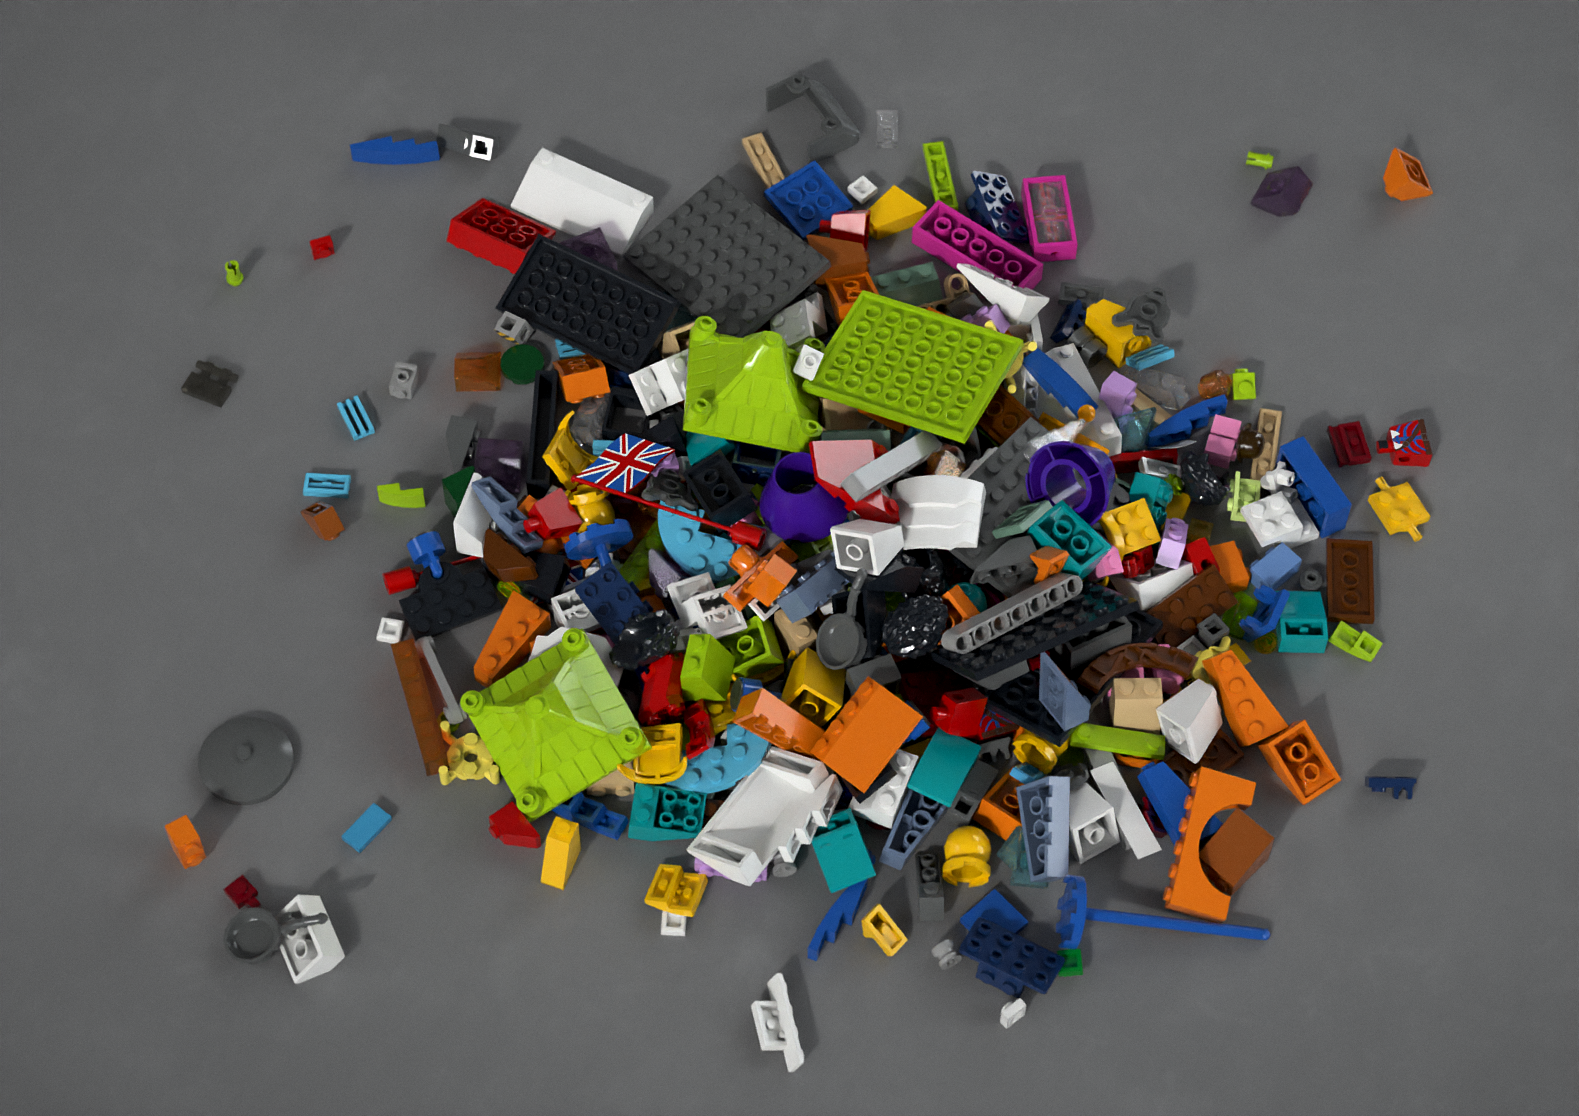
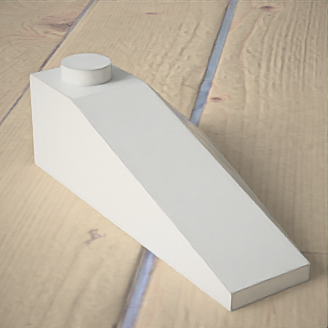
[956,263,1050,324]

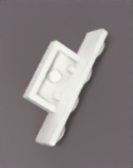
[751,973,804,1072]

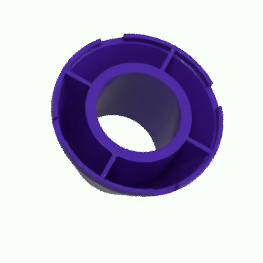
[1025,441,1115,526]
[759,452,848,543]

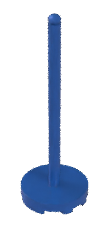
[563,519,648,692]
[1056,874,1270,949]

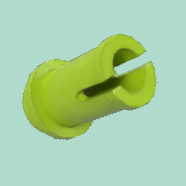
[1246,151,1274,170]
[225,260,244,286]

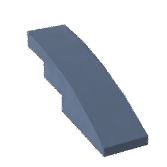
[471,476,543,554]

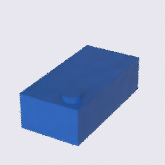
[1275,436,1352,539]

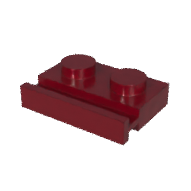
[1327,421,1372,468]

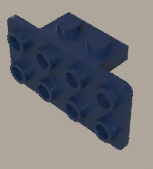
[965,171,1029,244]
[575,563,654,644]
[959,917,1065,999]

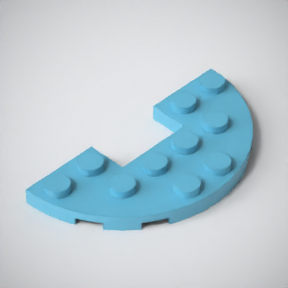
[658,500,792,583]
[662,724,772,794]

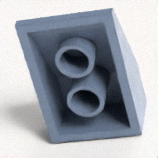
[1039,652,1091,731]

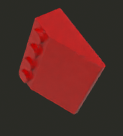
[446,198,556,274]

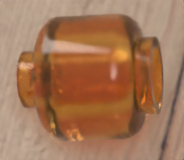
[1198,370,1232,399]

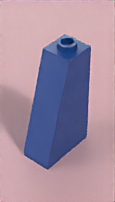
[1137,761,1223,846]

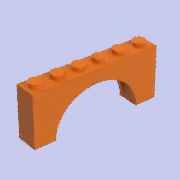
[1163,766,1256,923]

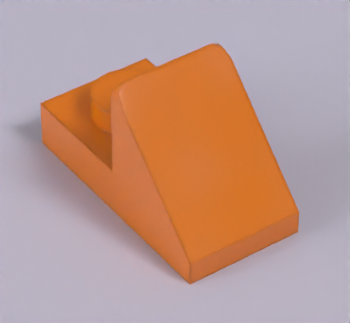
[1029,546,1069,584]

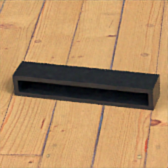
[526,370,559,498]

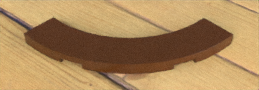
[1076,643,1198,694]

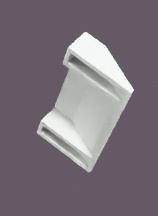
[511,148,654,258]
[1037,343,1122,456]
[687,746,830,887]

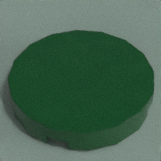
[500,344,544,385]

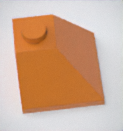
[1383,148,1433,201]

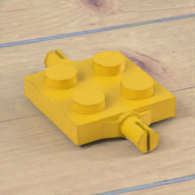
[1367,476,1431,542]

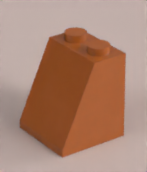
[806,235,870,291]
[1199,808,1275,896]

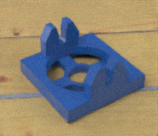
[1239,585,1290,643]

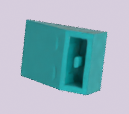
[1129,472,1173,551]
[1275,591,1328,653]
[628,783,707,841]
[811,808,876,893]

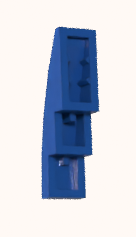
[350,136,440,165]
[1022,348,1099,419]
[1146,394,1228,449]
[551,792,629,840]
[807,878,869,961]

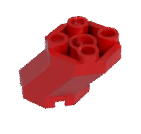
[638,653,685,727]

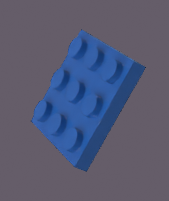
[763,160,854,241]

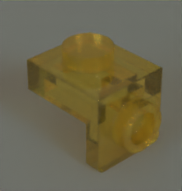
[1186,518,1214,544]

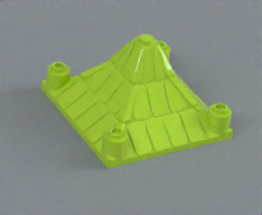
[683,316,825,454]
[460,628,652,823]

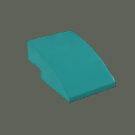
[686,431,736,467]
[907,727,982,807]

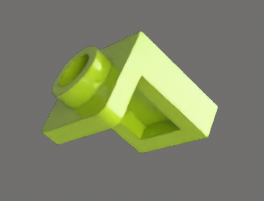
[1229,368,1256,400]

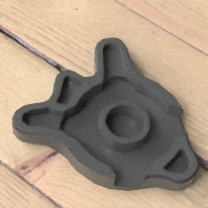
[1112,288,1171,344]
[641,468,699,511]

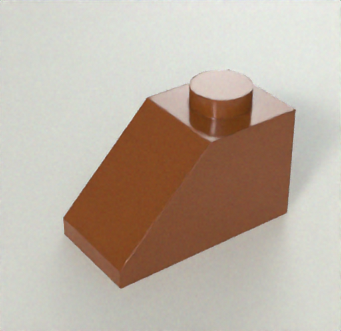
[300,501,345,541]

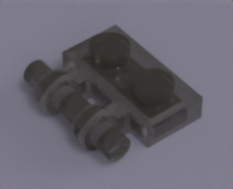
[181,360,239,408]

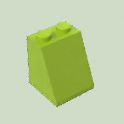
[680,634,736,701]

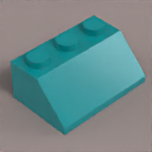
[1026,500,1112,580]

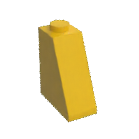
[868,185,927,240]
[541,816,581,890]

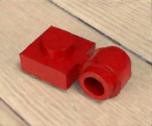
[1122,545,1154,578]

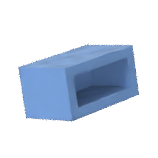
[1249,542,1302,591]

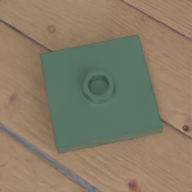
[992,500,1053,539]

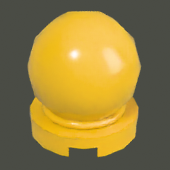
[564,484,615,533]
[1012,729,1070,774]
[943,826,991,887]

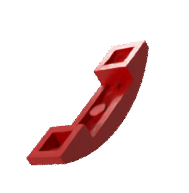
[683,698,715,760]

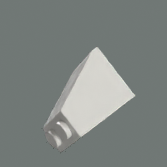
[830,519,904,576]
[1156,679,1223,764]
[1069,782,1120,864]

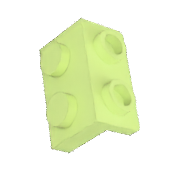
[1227,471,1261,522]

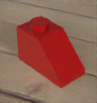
[488,801,541,849]

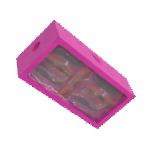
[1021,175,1077,262]

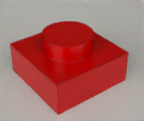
[309,235,335,260]

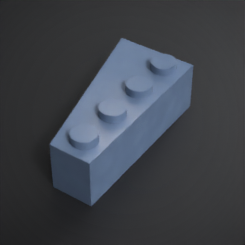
[776,551,849,623]
[1016,776,1070,882]
[879,788,949,870]

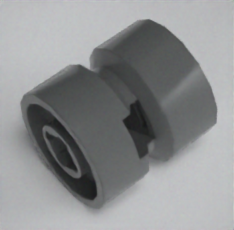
[1066,326,1108,368]

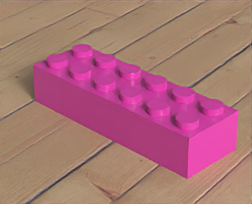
[912,200,1043,290]

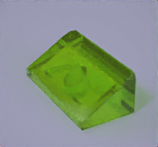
[1222,591,1258,641]

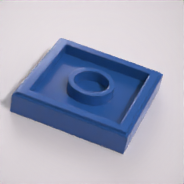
[960,889,1029,934]

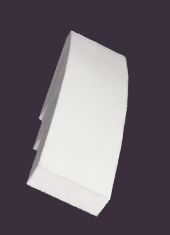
[777,774,843,862]

